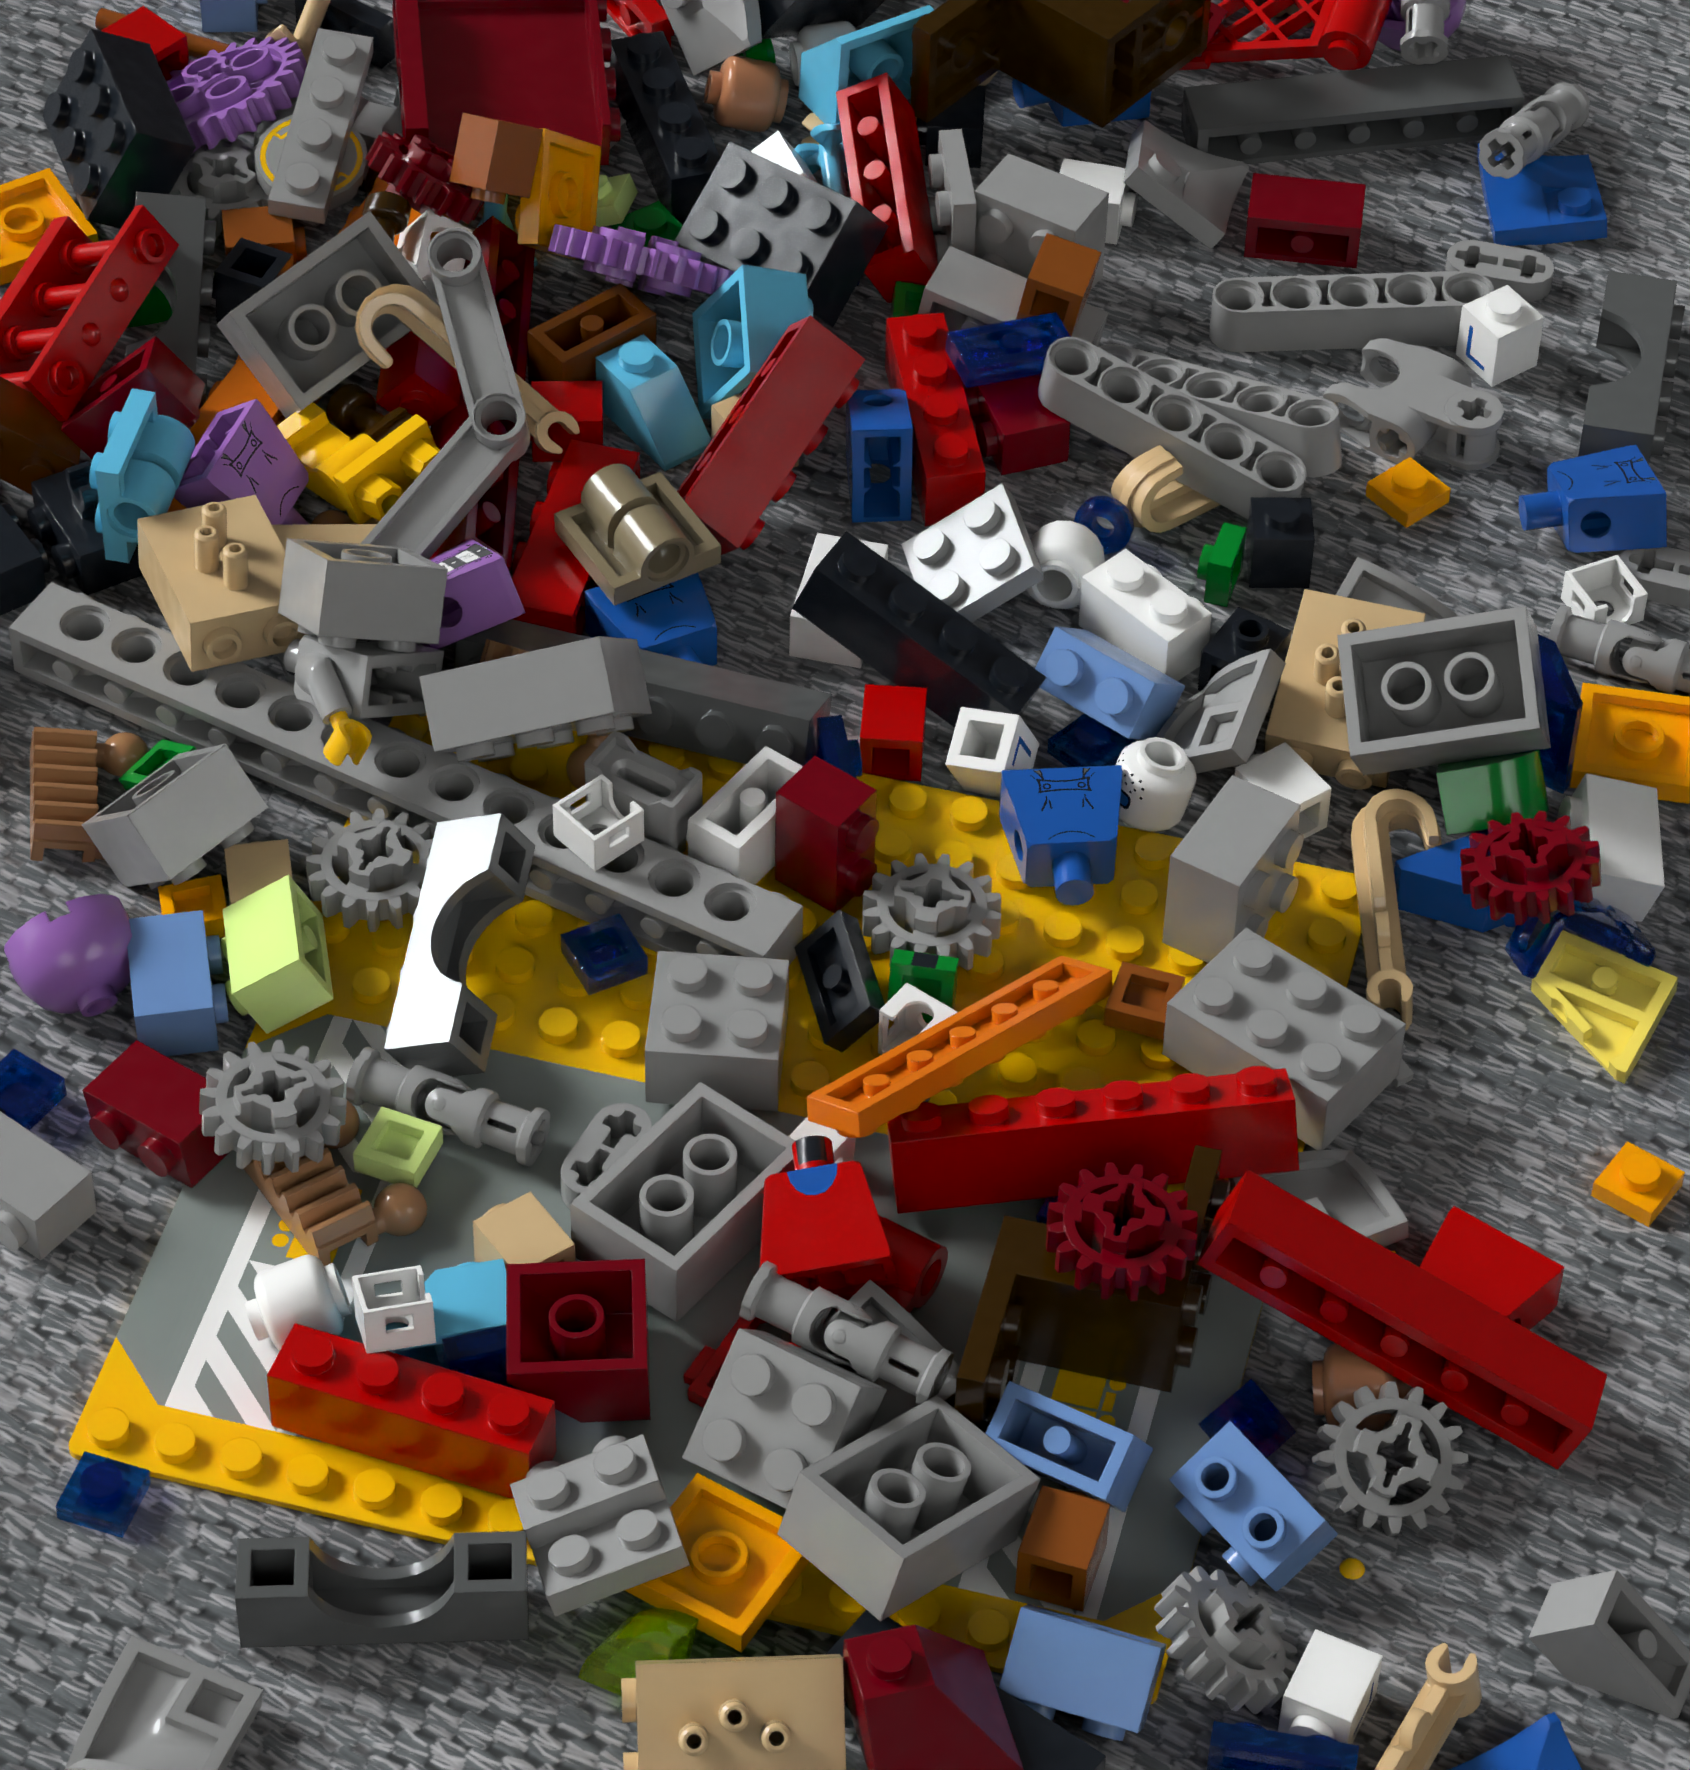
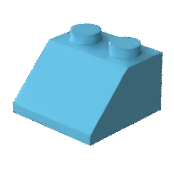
[798,5,934,124]
[692,264,814,419]

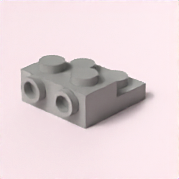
[510,1434,690,1616]

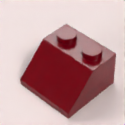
[506,1259,651,1423]

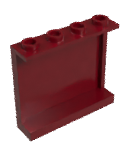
[392,0,621,165]

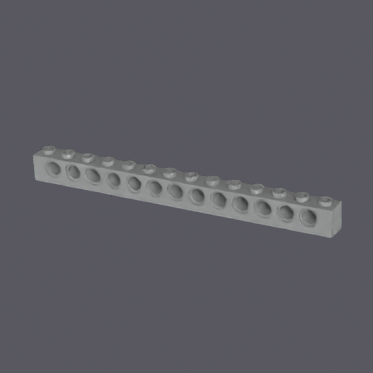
[8,582,803,965]

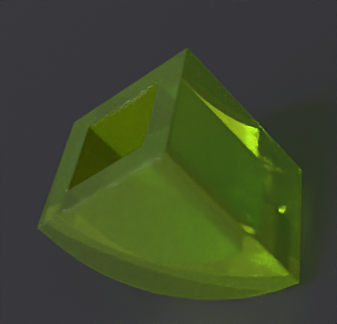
[578,1608,699,1696]

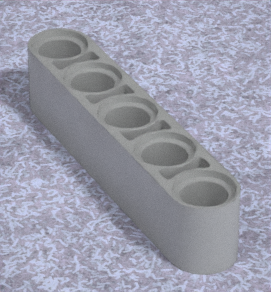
[1209,271,1494,352]
[1038,337,1307,519]
[1098,344,1342,478]

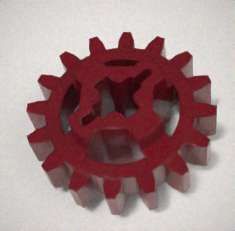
[365,131,485,224]
[1460,811,1602,925]
[1046,1162,1198,1302]

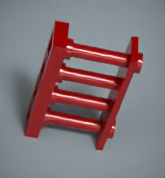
[0,205,179,422]

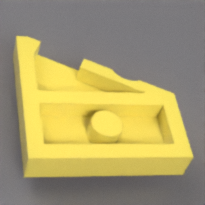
[1531,928,1678,1084]

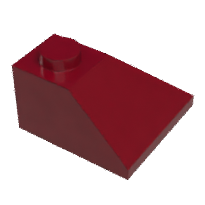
[843,1624,1024,1770]

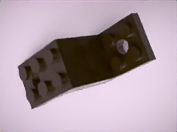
[910,0,1211,128]
[955,1145,1231,1433]

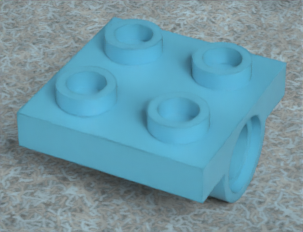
[89,388,195,563]

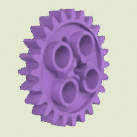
[166,37,307,153]
[548,224,734,298]

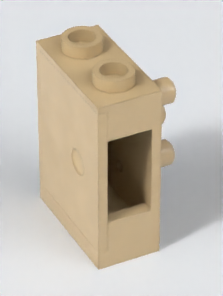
[137,495,308,672]
[1265,589,1426,790]
[621,1654,846,1770]

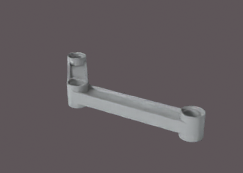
[277,228,530,684]

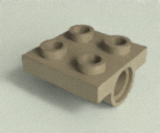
[554,464,721,606]

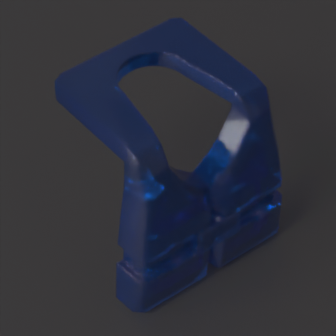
[1505,898,1656,979]

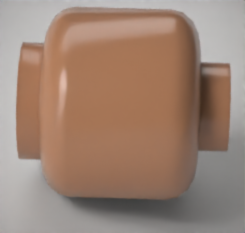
[704,55,789,132]
[1312,1343,1412,1431]

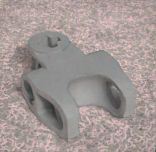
[1323,338,1504,470]

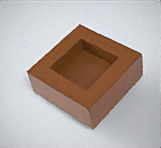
[1103,961,1185,1040]

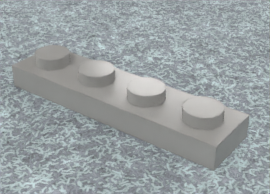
[268,28,373,224]

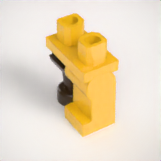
[277,384,440,524]

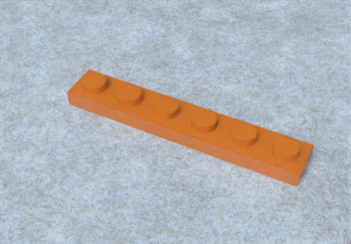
[807,955,1113,1138]

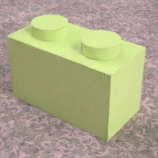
[221,874,334,1034]

